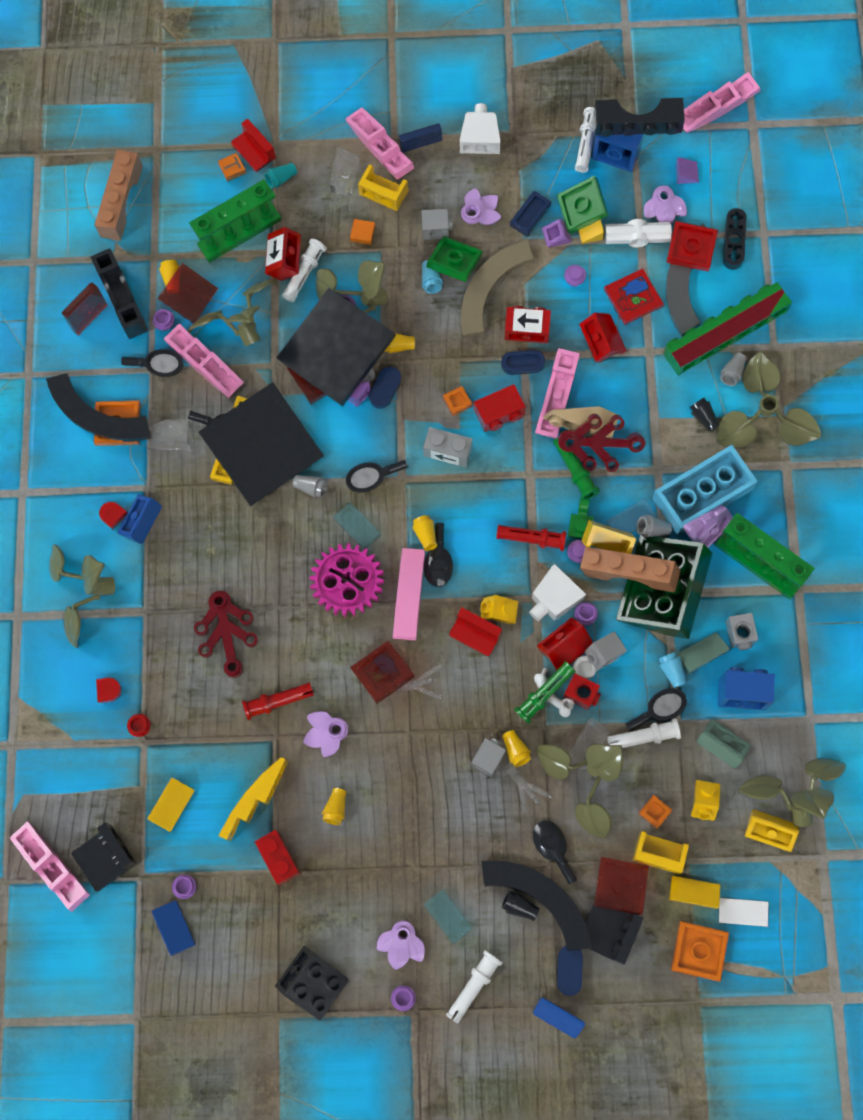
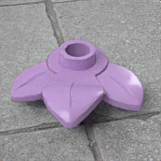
[644,185,687,224]
[461,188,501,225]
[303,711,348,757]
[377,921,425,970]

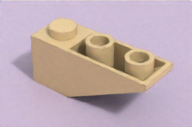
[543,406,618,438]

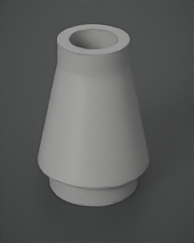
[720,352,747,386]
[293,475,328,499]
[636,515,672,537]

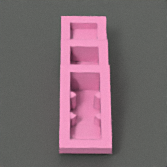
[683,72,761,133]
[345,108,414,180]
[164,324,244,398]
[393,548,425,640]
[10,821,90,912]

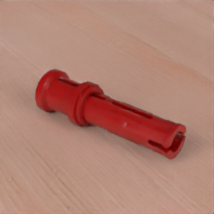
[496,524,567,552]
[242,682,314,721]

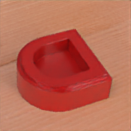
[99,502,127,530]
[96,678,122,703]

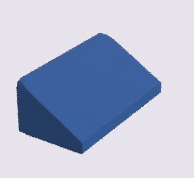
[117,494,162,544]
[151,900,196,956]
[533,997,585,1038]

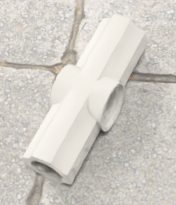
[604,219,672,248]

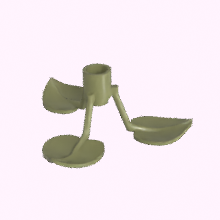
[316,260,388,314]
[188,278,277,346]
[716,352,821,448]
[49,544,115,648]
[537,744,623,838]
[738,759,846,827]

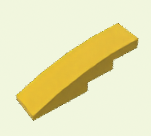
[218,757,288,842]

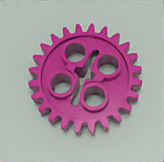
[309,543,384,618]

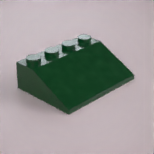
[616,535,713,639]

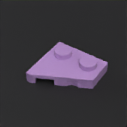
[683,505,733,548]

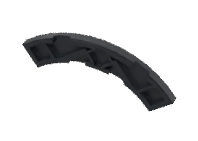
[46,373,152,442]
[481,861,592,951]

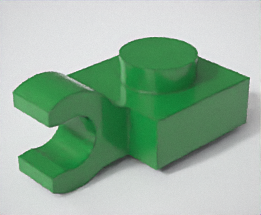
[568,498,594,540]

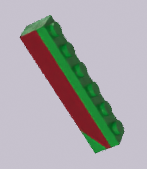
[664,282,792,376]

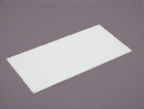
[719,898,768,927]

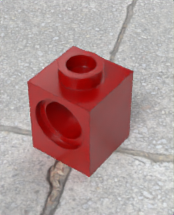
[563,673,601,710]

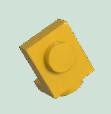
[480,595,518,625]
[691,780,720,821]

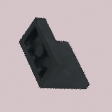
[71,823,137,892]
[586,899,644,965]
[275,945,349,1020]

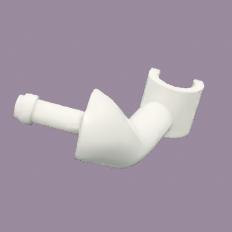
[534,668,574,717]

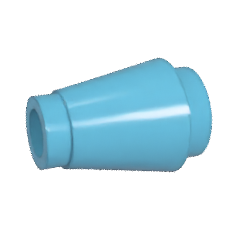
[422,260,443,294]
[658,651,687,688]

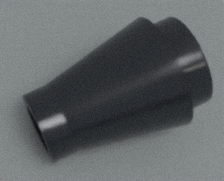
[689,397,720,432]
[501,890,539,921]

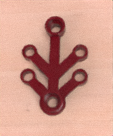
[558,414,645,472]
[194,591,258,678]

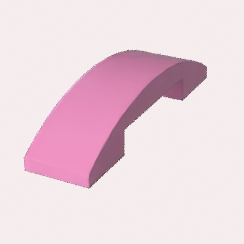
[535,348,580,439]

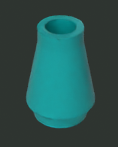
[264,162,297,188]

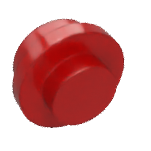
[127,714,151,737]

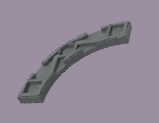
[666,224,706,337]

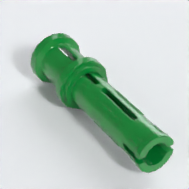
[553,438,600,499]
[514,661,576,724]

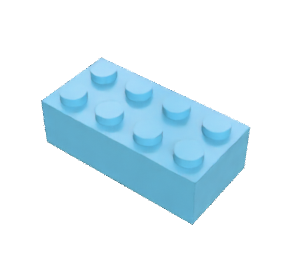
[652,445,758,535]

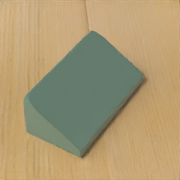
[677,632,730,675]
[697,718,752,769]

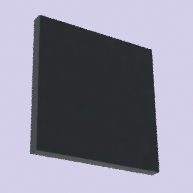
[276,288,396,407]
[198,382,324,507]

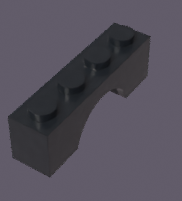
[593,98,685,137]
[90,248,149,340]

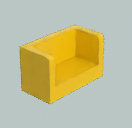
[358,164,409,211]
[582,520,637,554]
[632,831,689,874]

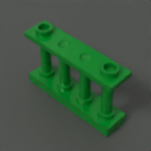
[189,179,282,263]
[715,513,815,600]

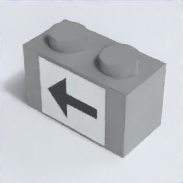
[423,427,473,468]

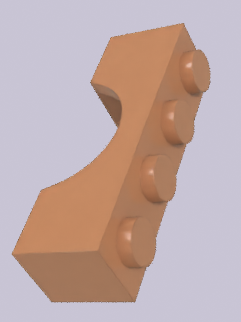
[95,150,143,241]
[580,547,680,592]

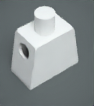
[460,103,500,154]
[529,564,586,622]

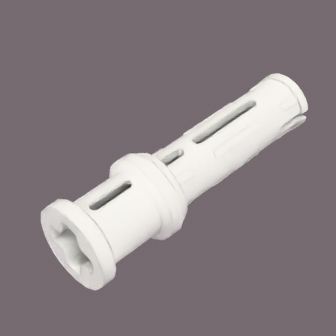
[575,107,595,173]
[282,239,327,302]
[607,718,681,748]
[446,950,503,1024]

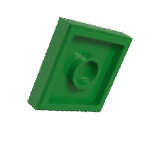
[557,176,609,234]
[426,236,483,282]

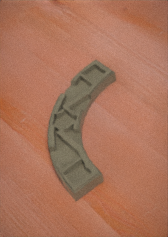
[461,240,533,338]

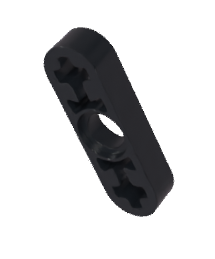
[723,208,746,270]

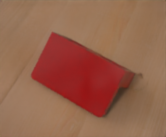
[231,119,276,172]
[579,313,627,362]
[449,607,502,657]
[536,617,593,671]

